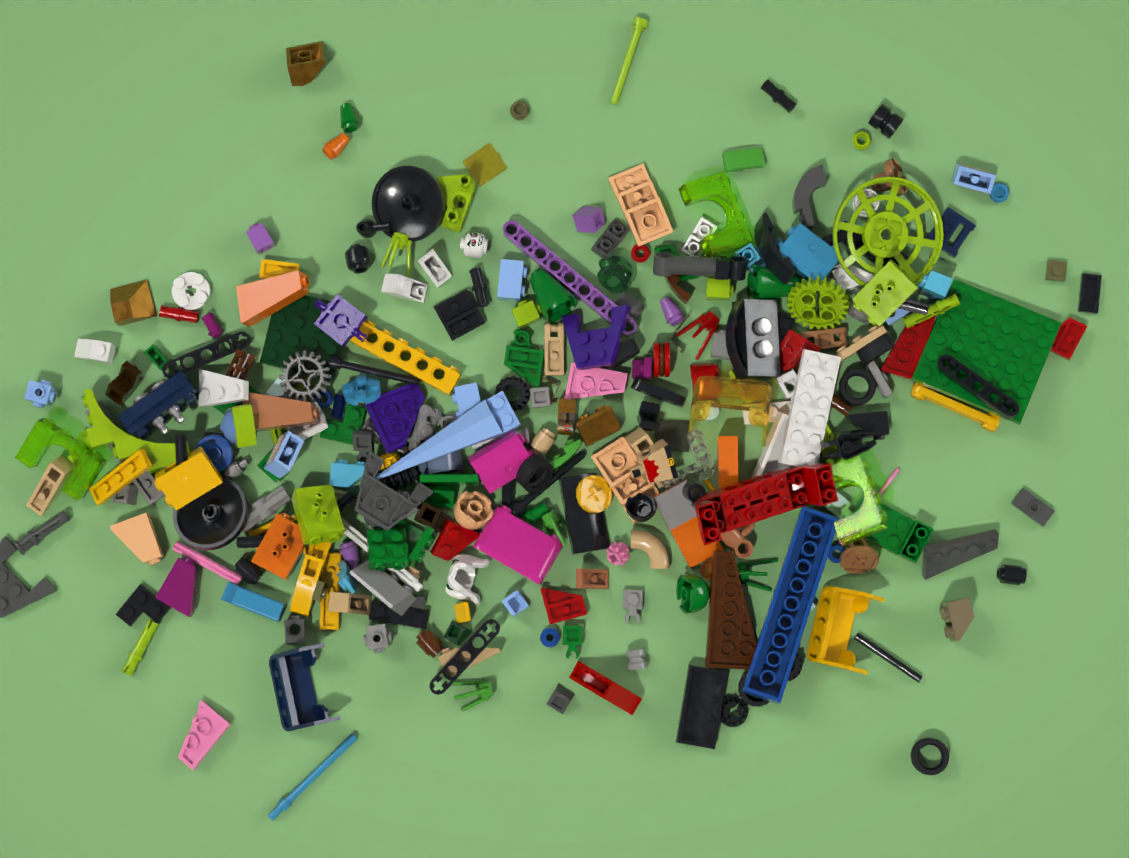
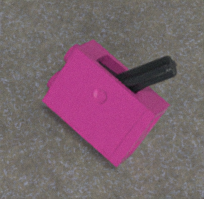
[467,430,534,505]

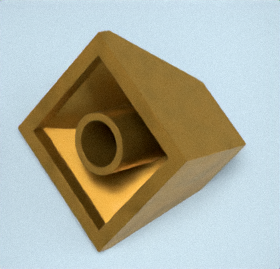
[286,41,325,86]
[110,280,156,326]

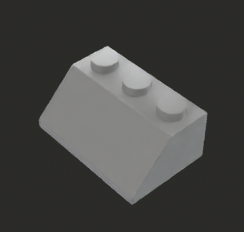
[349,560,416,616]

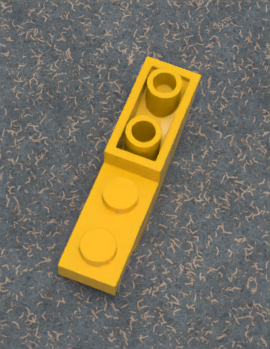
[290,542,332,617]

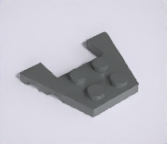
[354,451,434,531]
[0,537,57,618]

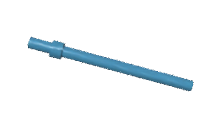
[268,733,358,821]

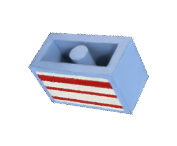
[951,163,996,194]
[264,430,304,478]

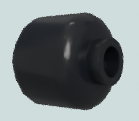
[345,244,371,274]

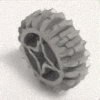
[279,351,331,402]

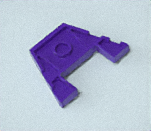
[562,305,630,370]

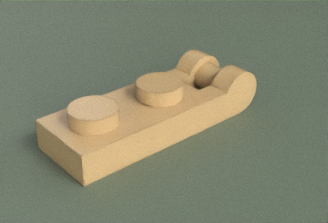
[544,323,564,376]

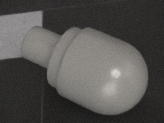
[224,458,249,480]

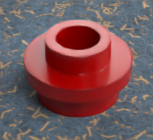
[631,244,650,263]

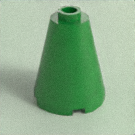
[747,264,801,300]
[530,269,578,323]

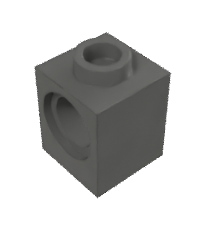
[284,616,307,644]

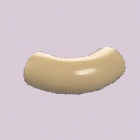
[631,530,669,569]

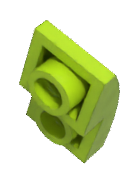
[232,404,257,448]

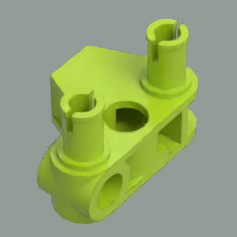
[437,174,476,233]

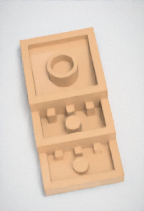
[608,164,674,247]
[591,436,659,524]

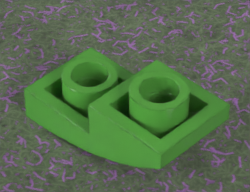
[722,148,765,172]
[550,438,582,471]

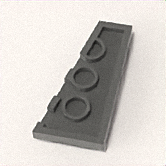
[922,529,999,580]

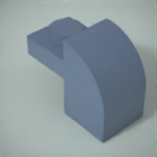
[418,451,463,475]

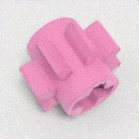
[606,541,631,566]

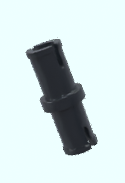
[760,79,797,113]
[469,268,490,308]

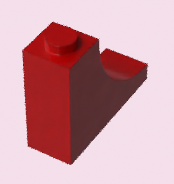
[569,661,642,716]

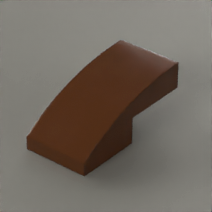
[664,275,691,305]

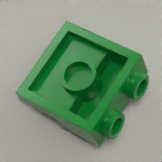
[366,529,409,571]

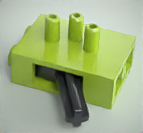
[852,260,929,327]
[291,484,357,545]

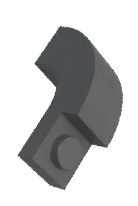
[792,165,827,229]

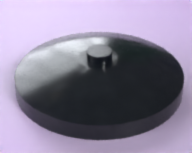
[372,166,445,242]
[173,476,249,550]

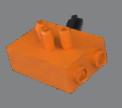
[236,512,306,580]

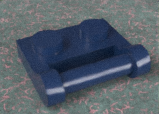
[927,207,976,258]

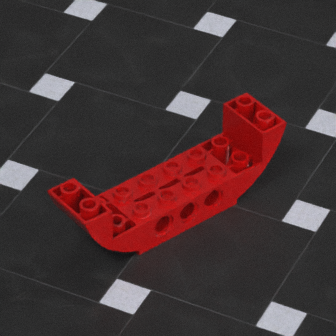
[694,463,838,546]

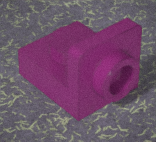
[632,358,652,380]

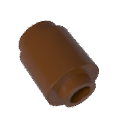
[416,629,444,658]

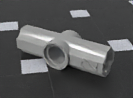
[242,486,291,533]

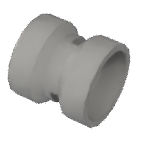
[626,649,647,671]

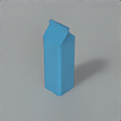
[221,582,286,622]

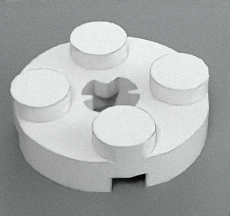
[172,272,211,311]

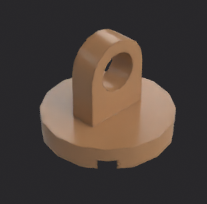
[871,158,908,196]
[840,536,879,574]

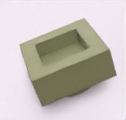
[1045,260,1067,282]
[311,581,329,602]

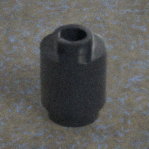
[235,557,264,585]
[996,564,1027,585]

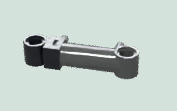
[653,252,747,281]

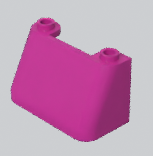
[473,505,563,585]

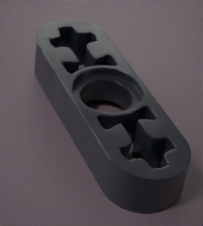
[631,378,686,407]

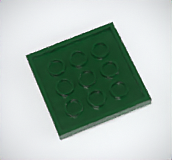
[260,295,343,381]

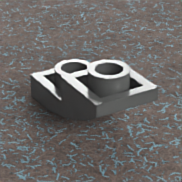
[591,218,630,261]

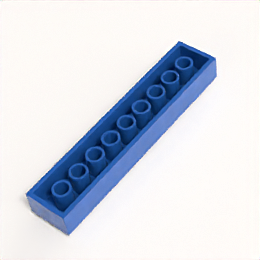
[741,506,840,704]

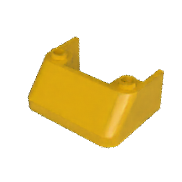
[807,586,885,675]

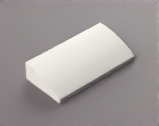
[751,411,798,478]

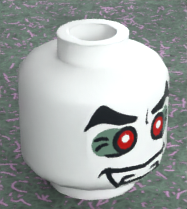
[460,232,488,258]

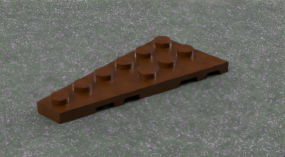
[705,551,756,670]

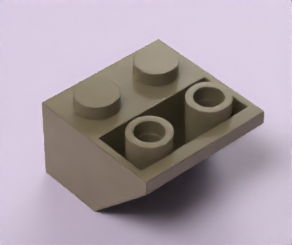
[939,597,974,642]

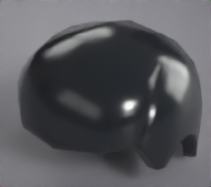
[625,493,657,522]

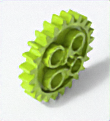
[787,276,850,330]

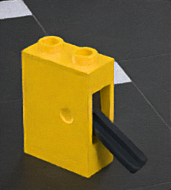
[154,434,223,511]

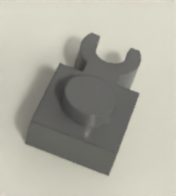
[352,430,374,462]

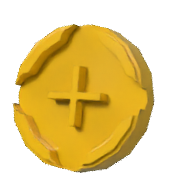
[576,475,612,514]

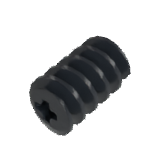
[378,466,420,490]

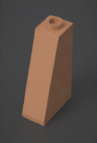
[243,392,319,432]

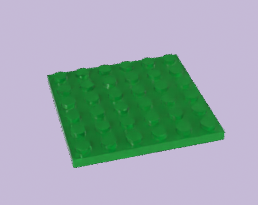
[911,279,1061,425]

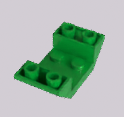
[847,492,934,564]

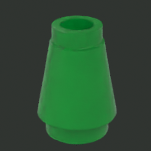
[340,103,359,133]

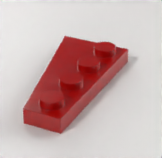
[880,312,936,380]

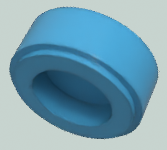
[989,183,1009,203]

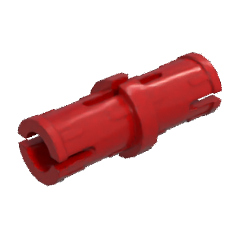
[159,305,199,324]

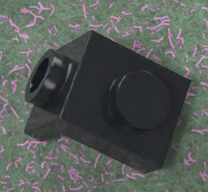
[637,401,660,431]

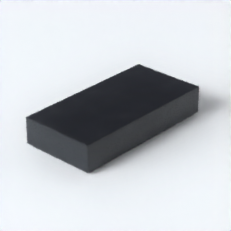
[1078,273,1102,314]

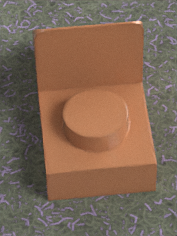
[576,568,608,589]

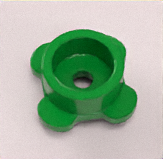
[512,329,532,348]

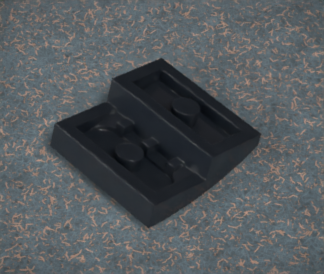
[433,288,485,341]

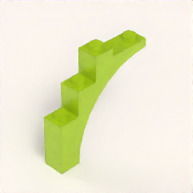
[82,388,190,474]

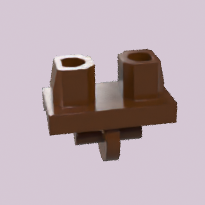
[225,349,255,380]

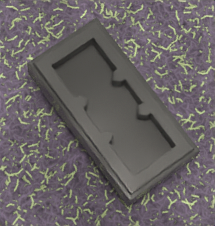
[1011,488,1055,527]

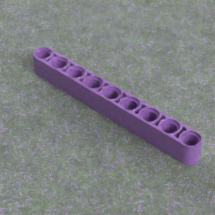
[503,220,637,337]

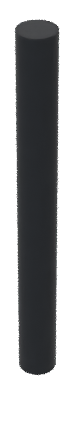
[854,633,923,683]

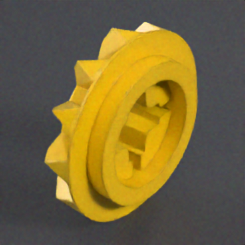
[379,453,401,470]

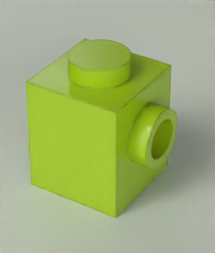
[705,278,734,301]
[511,300,542,329]

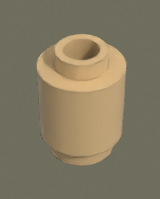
[529,427,556,456]

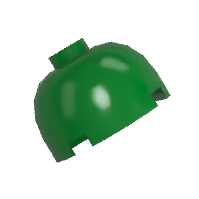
[676,574,710,614]

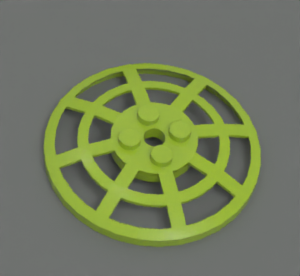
[832,177,944,287]

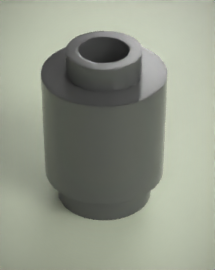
[615,291,644,318]

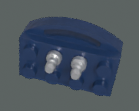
[118,371,199,440]

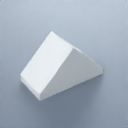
[418,249,452,288]

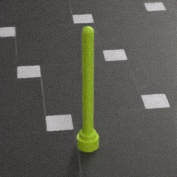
[611,17,648,105]

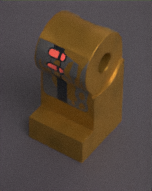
[557,399,576,436]

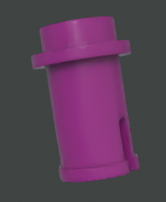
[201,313,222,338]

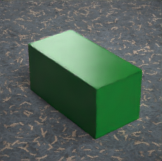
[144,344,168,371]

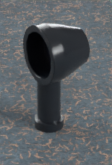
[356,219,392,238]

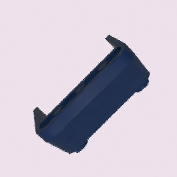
[269,643,340,732]

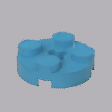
[342,374,381,405]

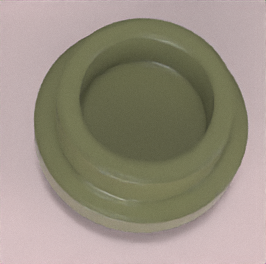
[510,101,529,120]

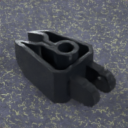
[820,429,877,460]

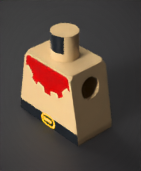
[629,439,678,484]

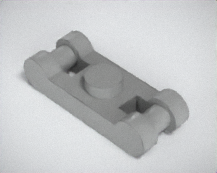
[409,404,442,452]

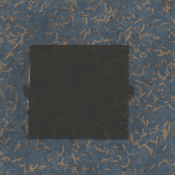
[654,419,691,452]

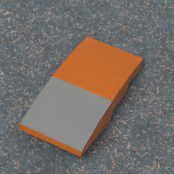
[652,479,724,568]

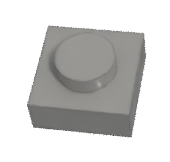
[529,387,551,409]

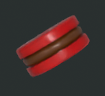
[653,342,670,377]

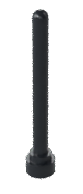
[329,354,420,385]
[510,451,586,517]

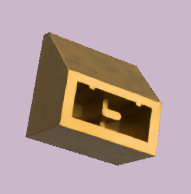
[576,405,621,447]

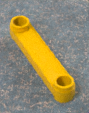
[910,382,1001,432]

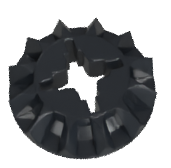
[720,696,748,727]

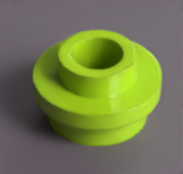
[852,131,871,150]

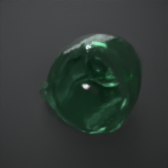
[597,255,634,294]

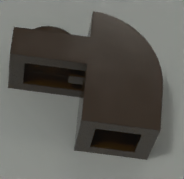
[105,361,143,406]
[414,502,455,533]

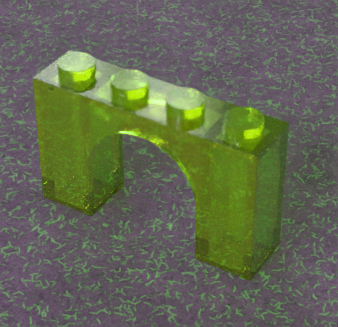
[678,171,752,257]
[15,418,107,501]
[831,455,888,545]

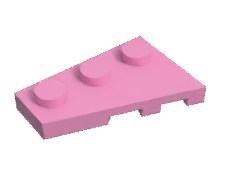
[564,363,628,399]
[178,700,231,770]

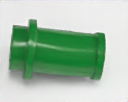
[524,502,549,524]

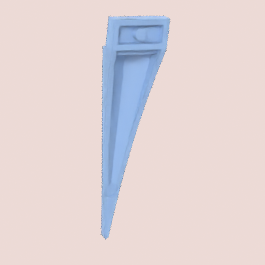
[375,391,521,480]

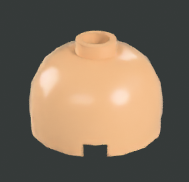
[454,491,494,530]

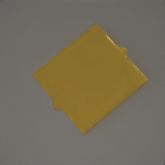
[462,143,507,187]

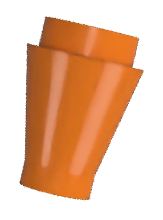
[322,133,350,160]

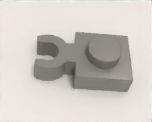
[623,590,643,623]

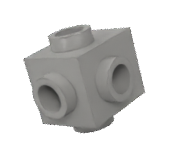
[364,624,392,653]

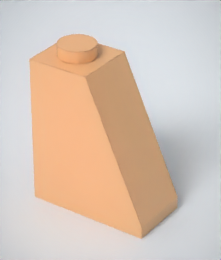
[110,513,165,566]

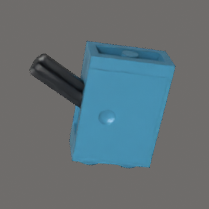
[777,223,847,281]

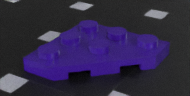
[364,384,425,454]

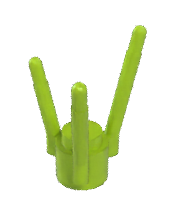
[381,232,412,278]

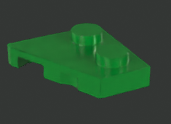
[504,345,545,388]

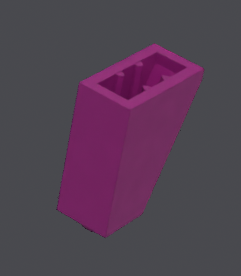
[155,556,198,617]

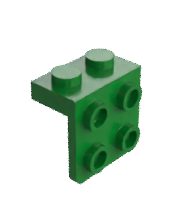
[392,519,435,568]

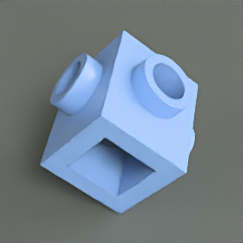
[24,380,57,408]

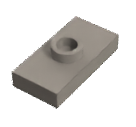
[865,361,893,399]

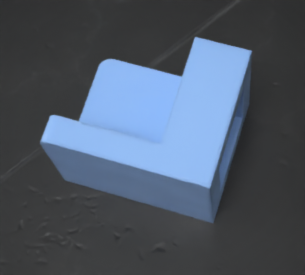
[502,590,529,617]

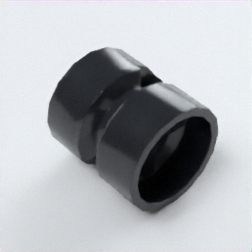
[868,104,904,139]

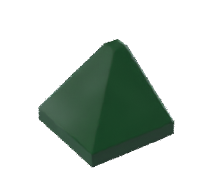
[443,621,472,645]

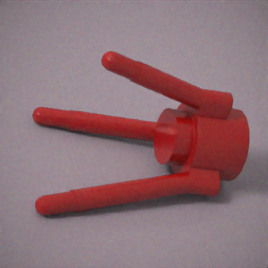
[676,311,720,360]

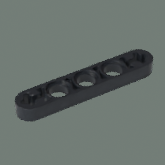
[162,331,251,378]
[936,354,1019,419]
[429,619,500,695]

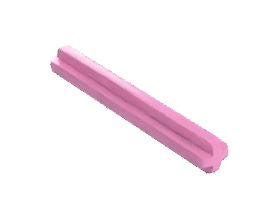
[173,541,243,585]

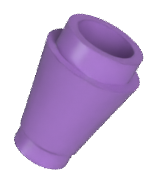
[660,297,684,326]
[339,540,361,570]

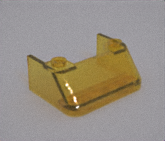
[688,376,772,446]

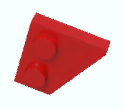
[430,519,480,561]

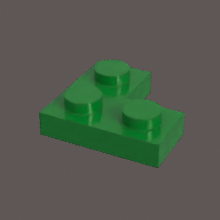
[320,404,366,445]

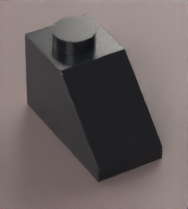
[847,411,890,441]

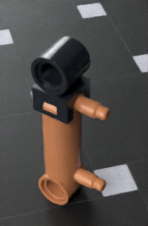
[682,482,755,559]

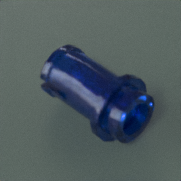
[330,394,346,419]

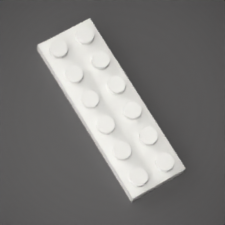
[778,349,841,466]

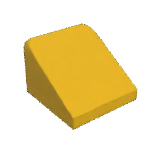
[454,602,472,623]

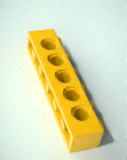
[349,320,461,396]

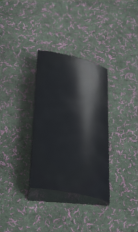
[558,473,610,555]
[675,665,728,749]

